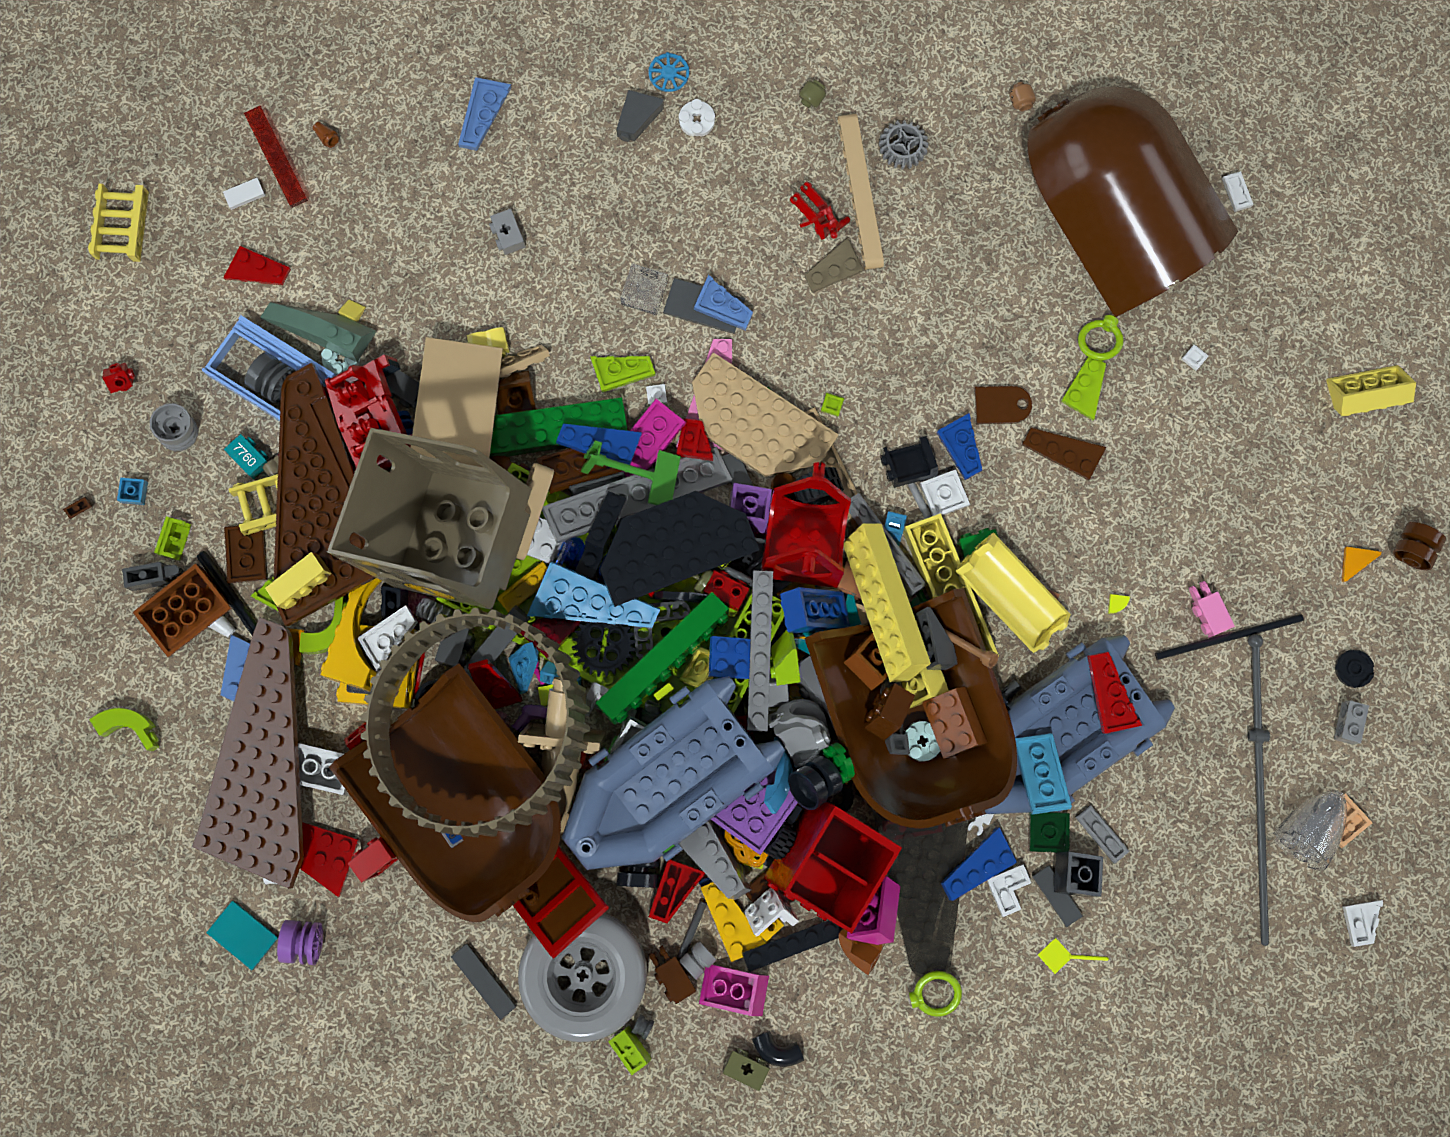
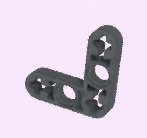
[634,601,690,660]

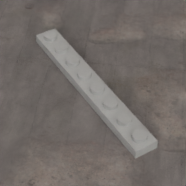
[747,571,773,731]

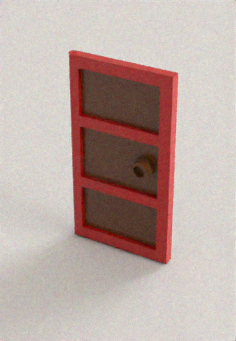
[513,845,609,959]

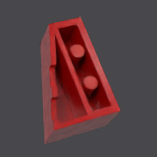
[648,860,705,924]

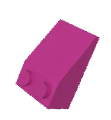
[699,965,769,1016]

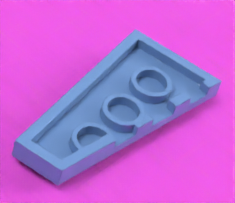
[458,77,512,151]

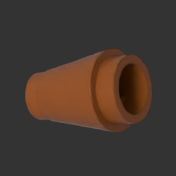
[313,122,339,148]

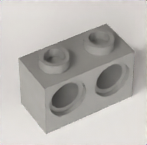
[1334,700,1369,745]

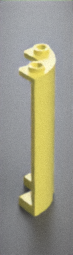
[956,532,1071,653]

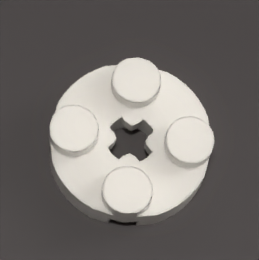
[679,99,715,137]

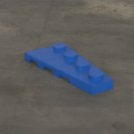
[556,424,642,465]
[941,827,1017,901]

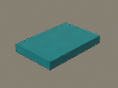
[206,900,279,970]

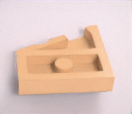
[1327,793,1372,848]

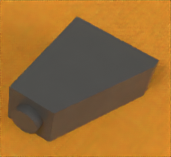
[616,90,664,142]

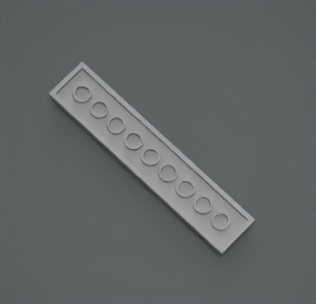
[542,447,732,544]

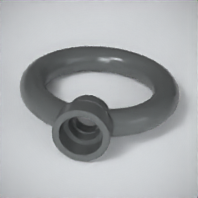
[716,566,752,589]

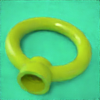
[1078,315,1124,361]
[909,971,962,1017]

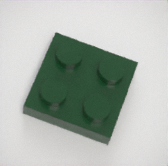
[1029,812,1070,853]

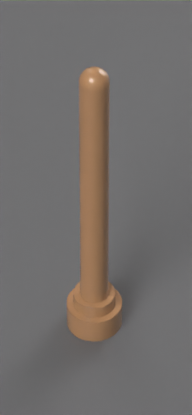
[943,628,999,668]

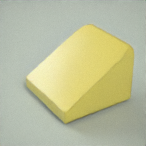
[338,300,366,322]

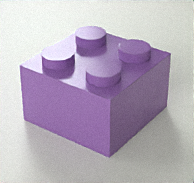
[729,483,772,533]

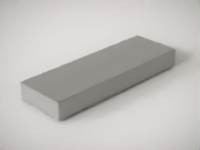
[1075,805,1130,864]

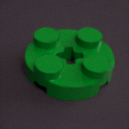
[823,743,855,784]

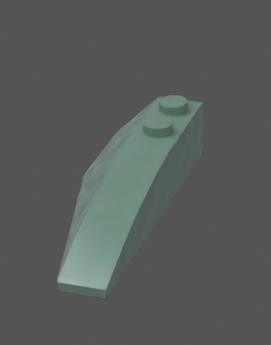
[260,302,376,362]

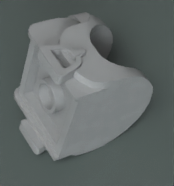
[768,699,831,768]

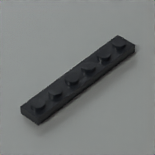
[742,920,843,972]

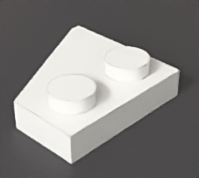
[1342,900,1383,947]

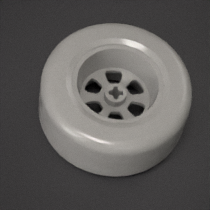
[518,913,647,1042]

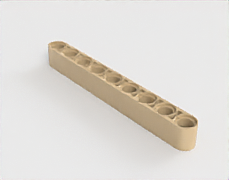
[838,114,884,270]

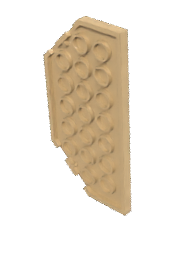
[692,352,839,477]

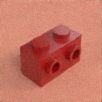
[703,570,749,612]

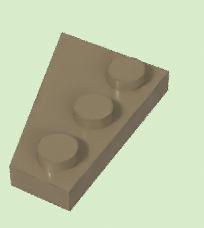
[805,238,863,293]

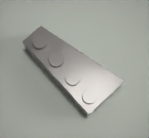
[796,655,836,734]
[679,819,752,900]

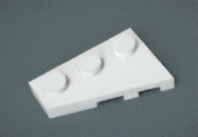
[357,605,418,671]

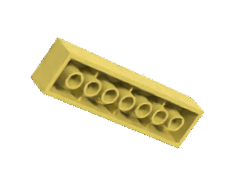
[903,513,999,656]
[844,523,931,682]

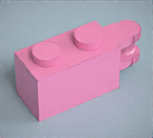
[1189,581,1235,638]

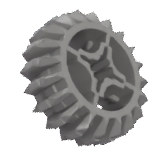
[879,120,929,170]
[415,598,459,634]

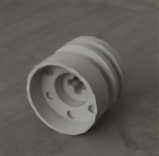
[150,403,198,451]

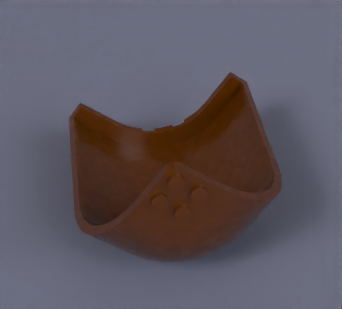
[1027,86,1239,317]
[804,588,1017,828]
[329,664,561,922]

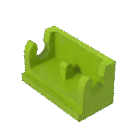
[154,516,191,561]
[608,1025,652,1075]

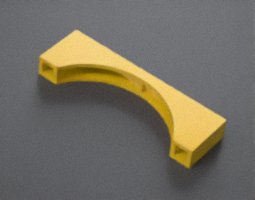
[321,578,382,692]

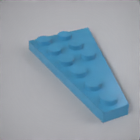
[527,561,660,628]

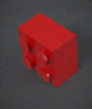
[348,837,398,883]

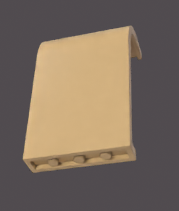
[411,337,503,468]

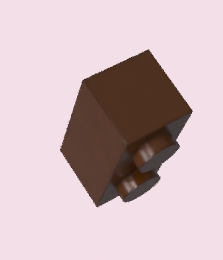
[63,496,92,519]

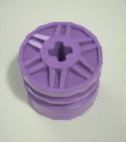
[277,920,323,965]

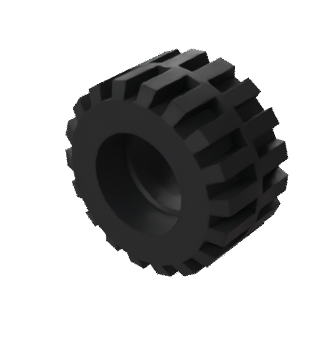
[794,467,844,505]

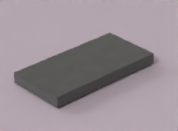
[663,278,745,334]

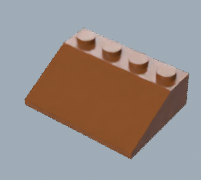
[133,564,232,658]

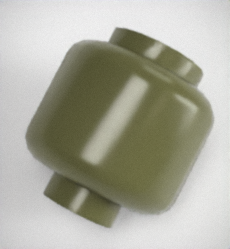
[799,79,826,108]

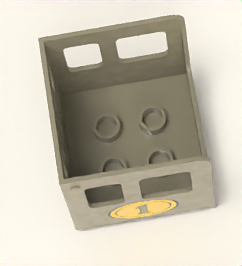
[327,428,532,610]

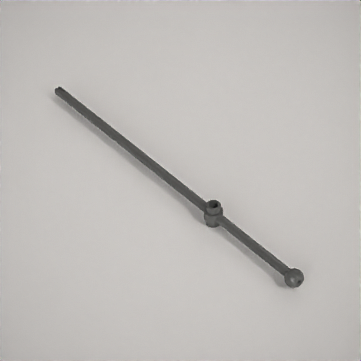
[1248,635,1270,946]

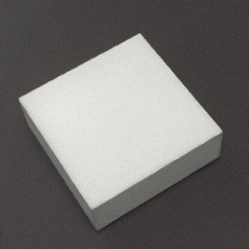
[1181,345,1208,371]

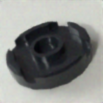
[1335,650,1374,688]

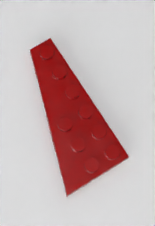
[300,822,359,898]

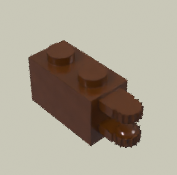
[648,945,697,1004]

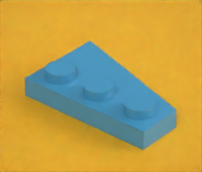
[508,642,538,694]

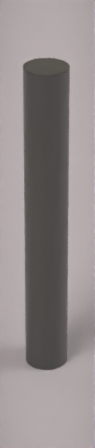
[677,901,707,959]

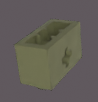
[723,1048,770,1092]

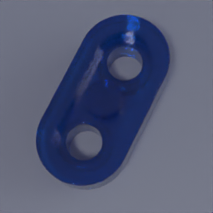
[556,537,585,571]

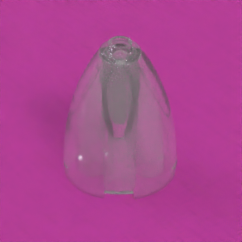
[1273,790,1347,871]

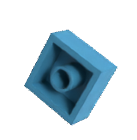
[117,477,148,505]

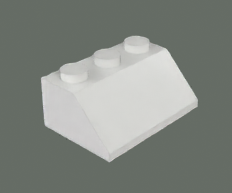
[298,743,349,796]

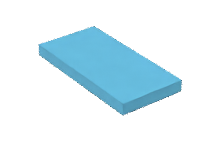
[1015,733,1072,815]

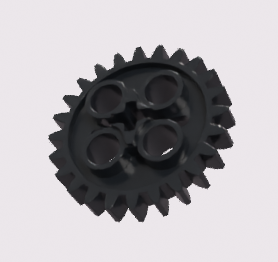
[572,622,636,678]

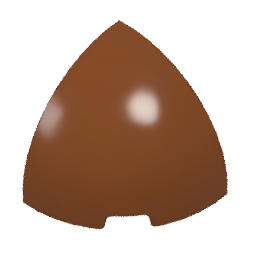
[839,929,885,976]

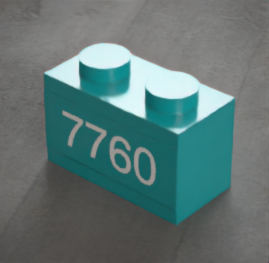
[224,434,269,480]

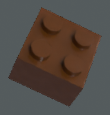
[864,683,915,740]

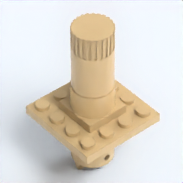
[518,677,607,832]

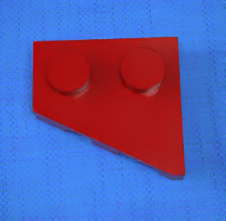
[676,418,714,461]

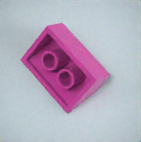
[847,876,900,945]

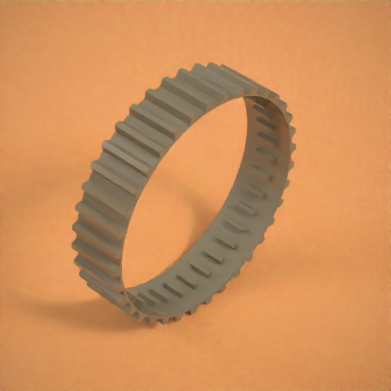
[361,608,590,837]

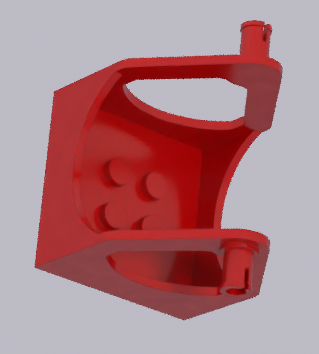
[761,462,851,588]

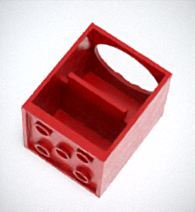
[764,802,902,934]

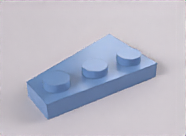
[694,275,753,331]
[220,635,250,701]

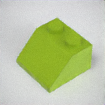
[770,630,801,686]

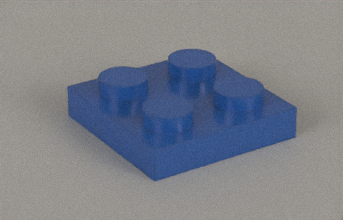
[709,636,751,680]

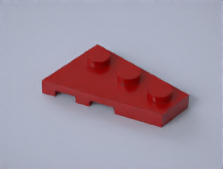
[223,246,291,286]

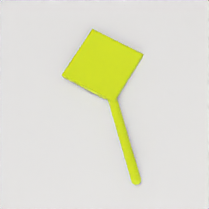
[1038,938,1109,974]

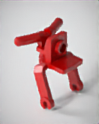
[790,181,850,240]

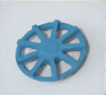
[648,52,689,92]

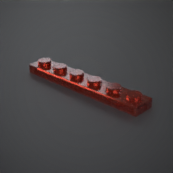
[244,106,308,208]

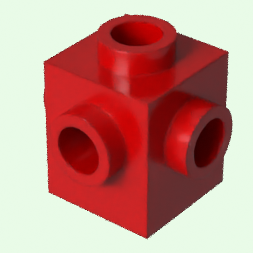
[102,362,135,394]

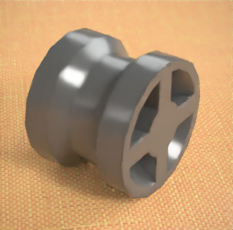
[631,1014,655,1040]

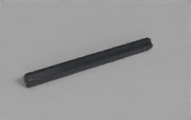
[196,551,257,636]

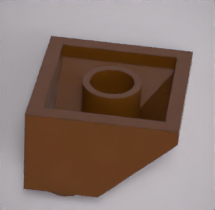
[496,370,536,415]

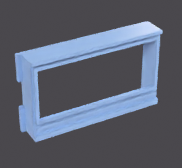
[202,315,336,421]

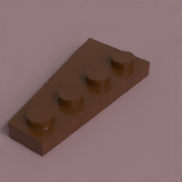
[1022,428,1107,481]

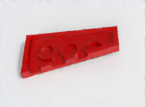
[1087,652,1142,734]

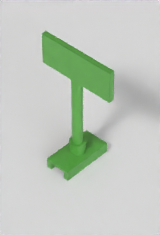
[581,440,680,505]

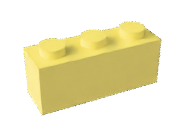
[265,552,332,609]

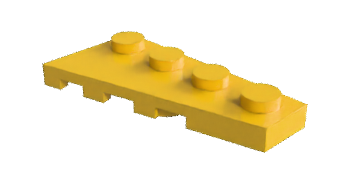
[700,882,765,962]

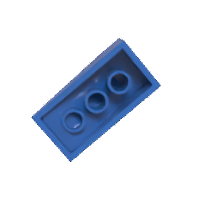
[780,587,850,633]

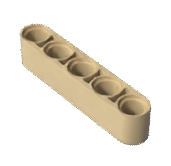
[516,463,554,560]

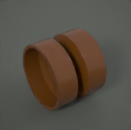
[1392,522,1446,570]

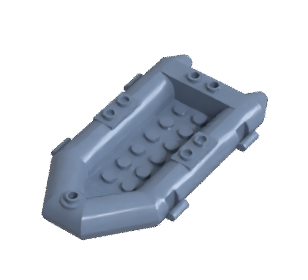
[985,635,1175,814]
[561,676,785,870]

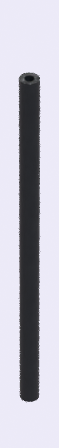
[1155,614,1304,660]

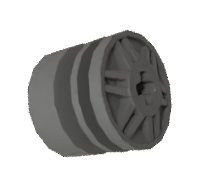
[244,352,295,403]

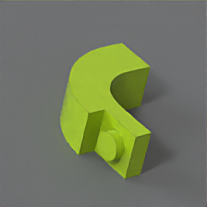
[299,596,348,654]
[89,708,159,751]

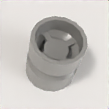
[679,941,716,980]

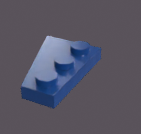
[936,413,982,480]

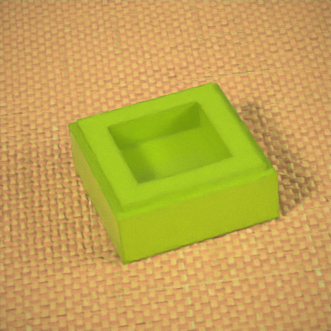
[821,393,844,417]

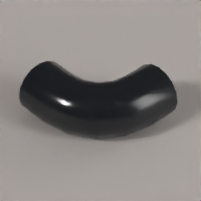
[752,1031,804,1068]

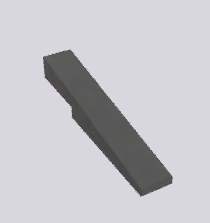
[463,605,531,682]

